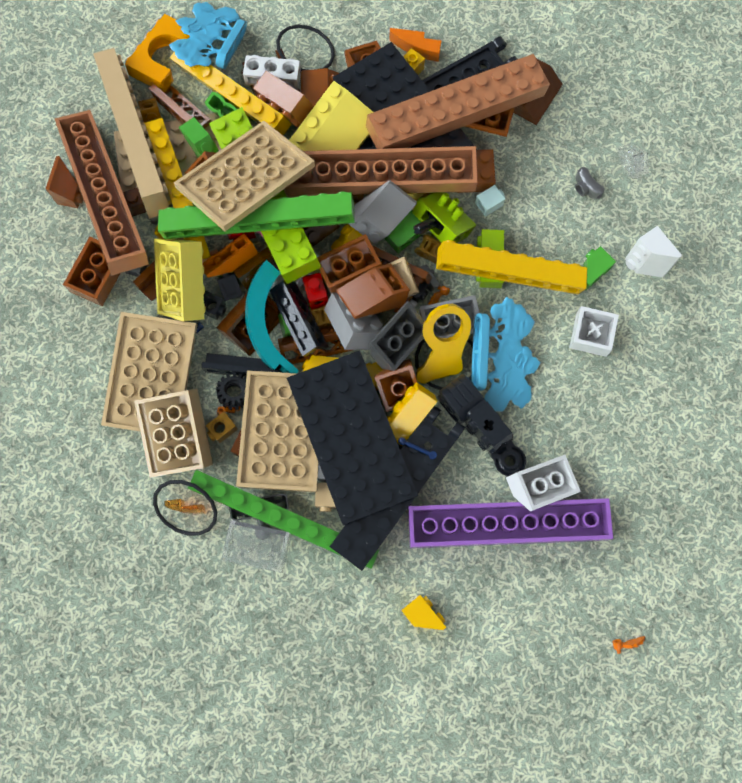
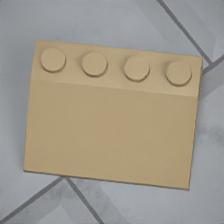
[134,389,213,478]

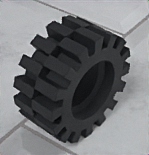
[216,373,246,410]

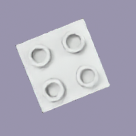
[569,306,619,357]

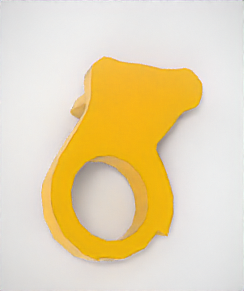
[416,303,471,384]

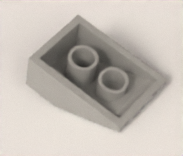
[348,180,417,244]

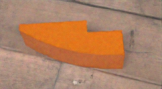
[389,28,441,62]

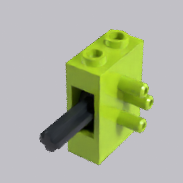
[412,192,476,243]

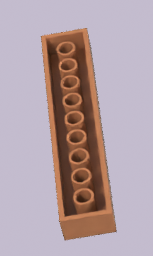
[366,54,550,149]
[55,110,149,276]
[285,146,477,196]

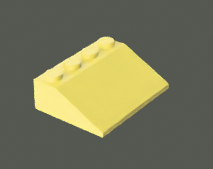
[289,81,373,151]
[154,238,206,321]

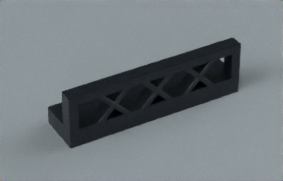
[269,280,329,356]
[201,353,281,377]

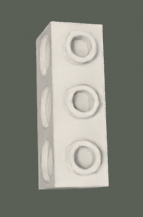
[243,55,301,90]

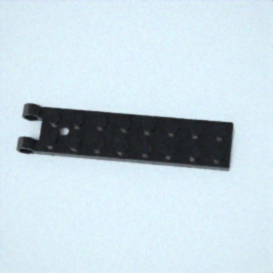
[422,36,517,91]
[329,405,466,571]

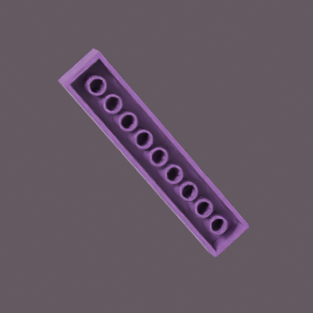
[408,498,613,549]

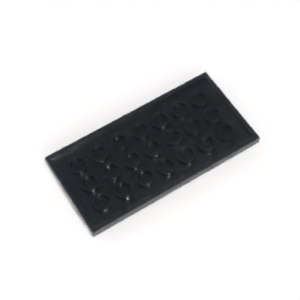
[333,42,477,153]
[287,350,418,526]

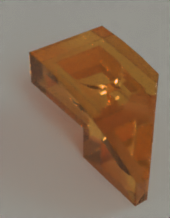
[164,499,205,514]

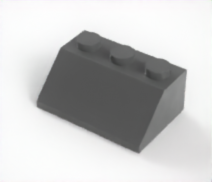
[369,301,424,371]

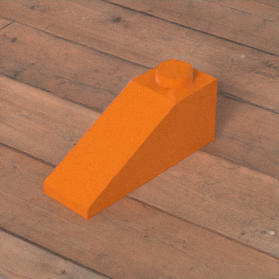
[202,234,258,278]

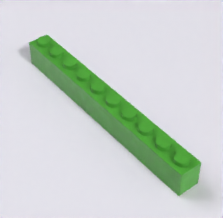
[158,191,355,239]

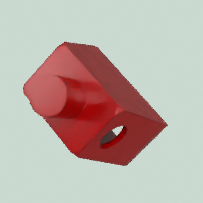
[302,273,328,310]

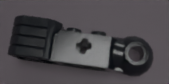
[437,374,526,476]

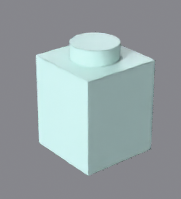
[475,185,505,217]

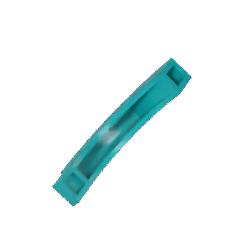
[245,260,299,374]

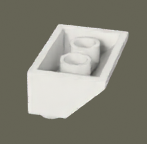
[625,226,682,277]
[506,455,581,511]

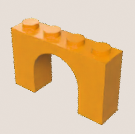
[125,14,190,93]

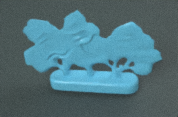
[169,2,247,69]
[471,297,541,412]

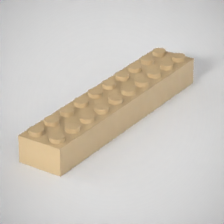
[93,48,172,219]

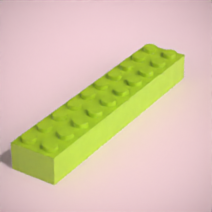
[209,107,321,284]

